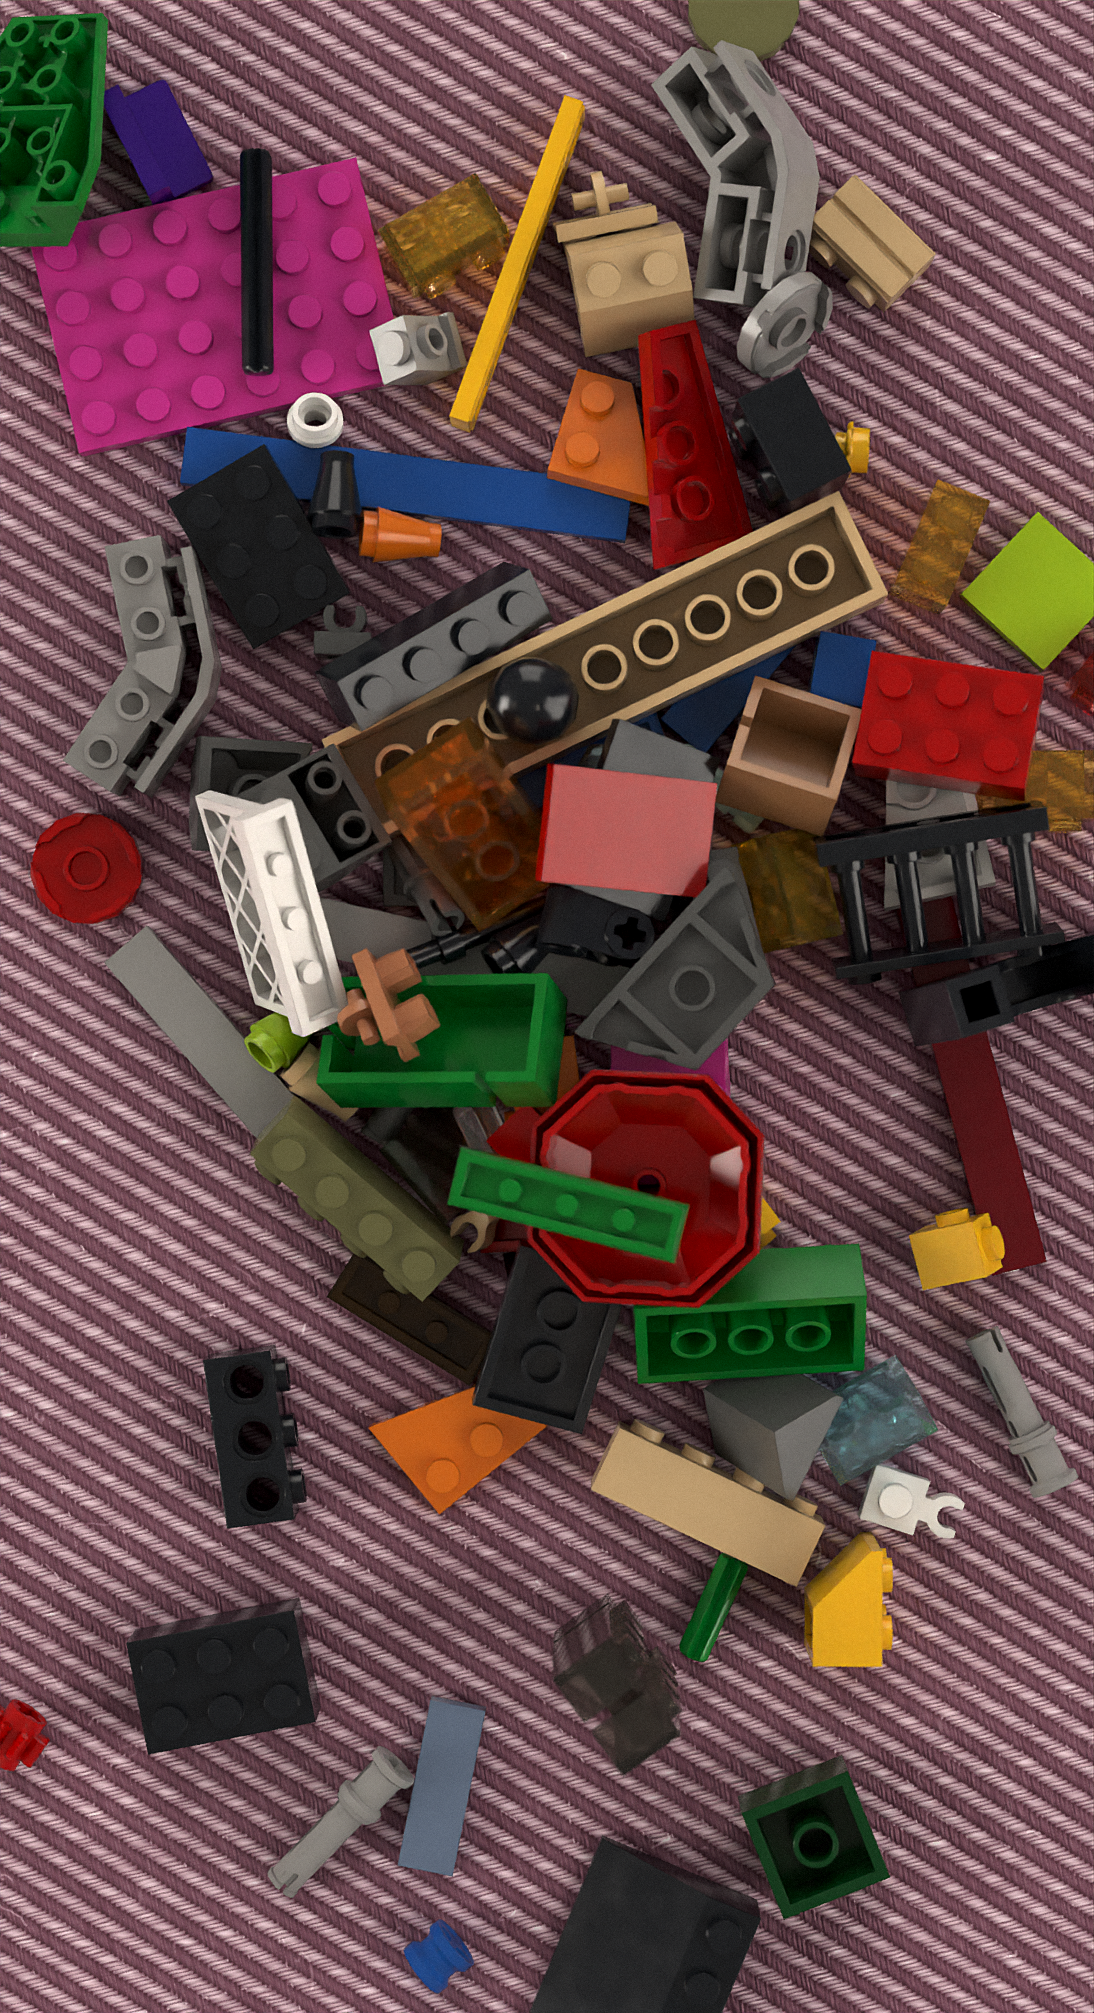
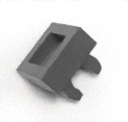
[314,605,373,660]

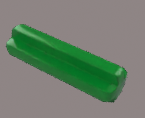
[679,1553,748,1662]

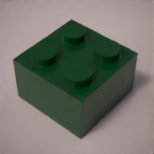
[738,1755,890,1920]

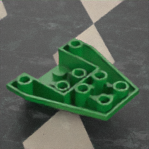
[0,13,108,247]

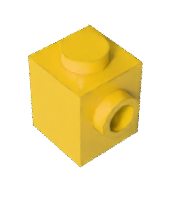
[909,1207,1005,1290]

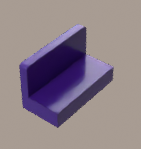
[104,79,214,205]

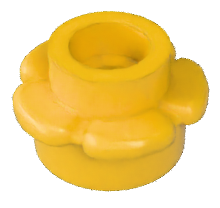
[835,421,870,478]

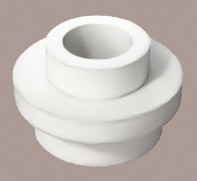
[287,392,343,448]

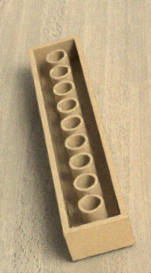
[322,491,888,839]

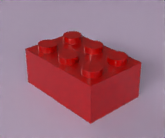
[852,651,1044,802]

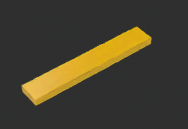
[449,95,585,433]

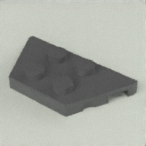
[575,866,776,1070]

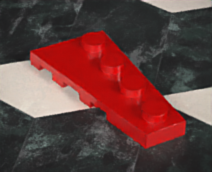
[638,319,753,570]

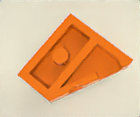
[547,368,649,506]

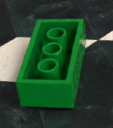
[633,1244,867,1384]

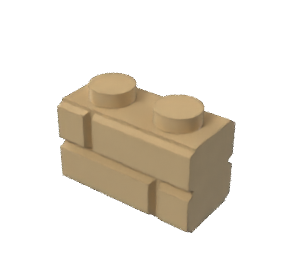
[809,175,936,312]

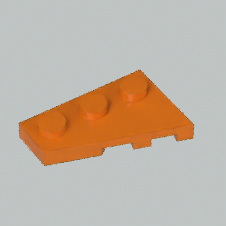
[368,1384,548,1515]

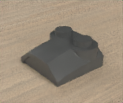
[189,736,312,852]

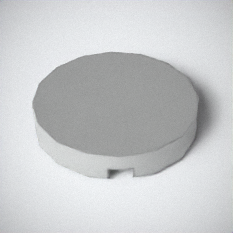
[737,272,833,378]

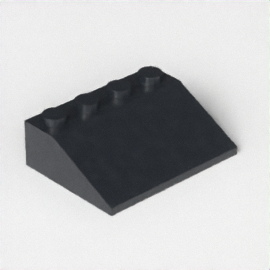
[529,1835,761,2013]

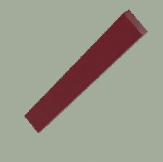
[881,857,1047,1276]

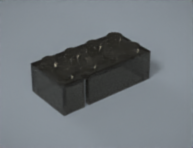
[552,1593,683,1776]

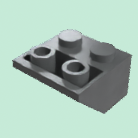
[235,743,392,893]

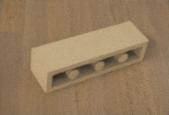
[590,1419,826,1587]

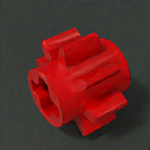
[0,1699,50,1771]

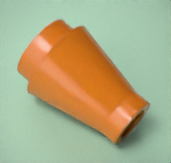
[358,506,442,563]

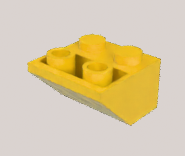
[804,1532,893,1667]

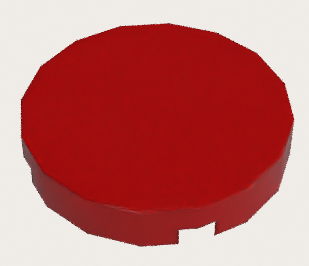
[30,813,144,924]

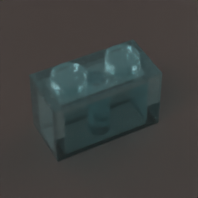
[819,1355,938,1486]

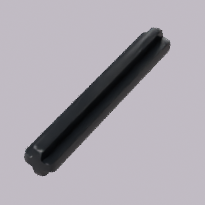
[240,148,274,376]

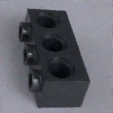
[203,1345,307,1529]

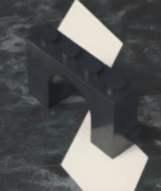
[898,932,1094,1047]

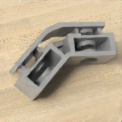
[651,40,820,308]
[63,535,222,798]

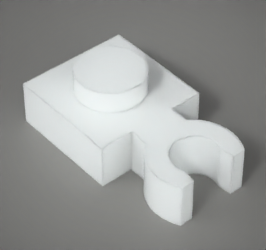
[857,1462,965,1538]

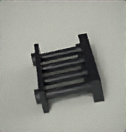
[813,800,1065,985]

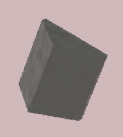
[703,1374,844,1501]

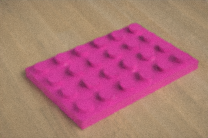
[31,157,394,457]

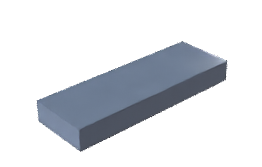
[398,1696,486,1877]

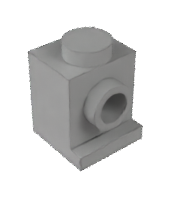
[369,312,467,385]

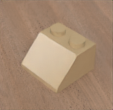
[564,221,695,357]

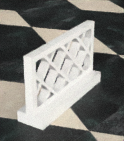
[195,790,349,1037]

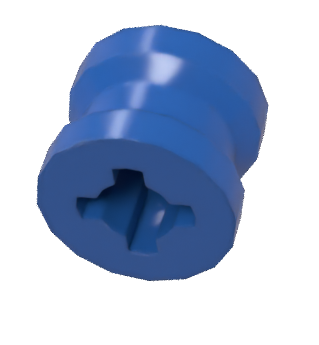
[404,1919,474,1994]

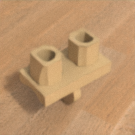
[552,171,659,257]

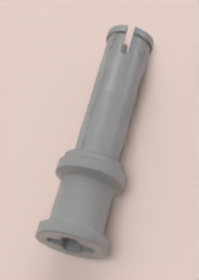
[965,1326,1079,1498]
[267,1746,414,1898]

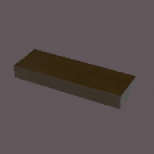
[327,1253,492,1386]

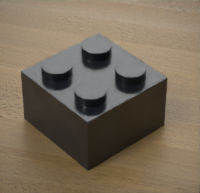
[728,367,852,518]

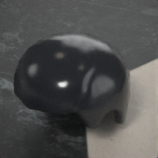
[486,657,579,745]

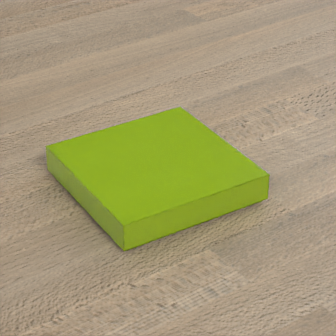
[959,512,1094,672]

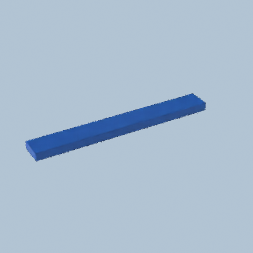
[180,427,631,543]

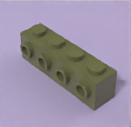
[250,1095,464,1302]

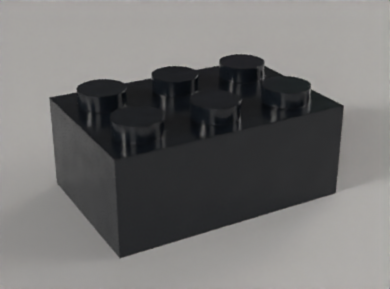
[126,1597,321,1755]

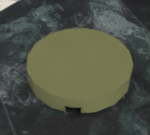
[688,0,799,62]

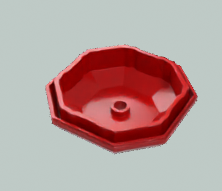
[527,1069,765,1308]

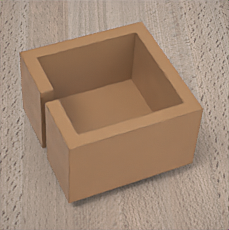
[715,675,861,836]

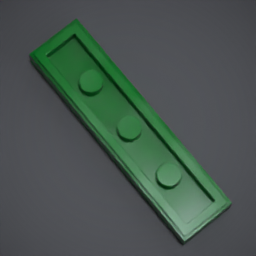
[447,1146,690,1263]

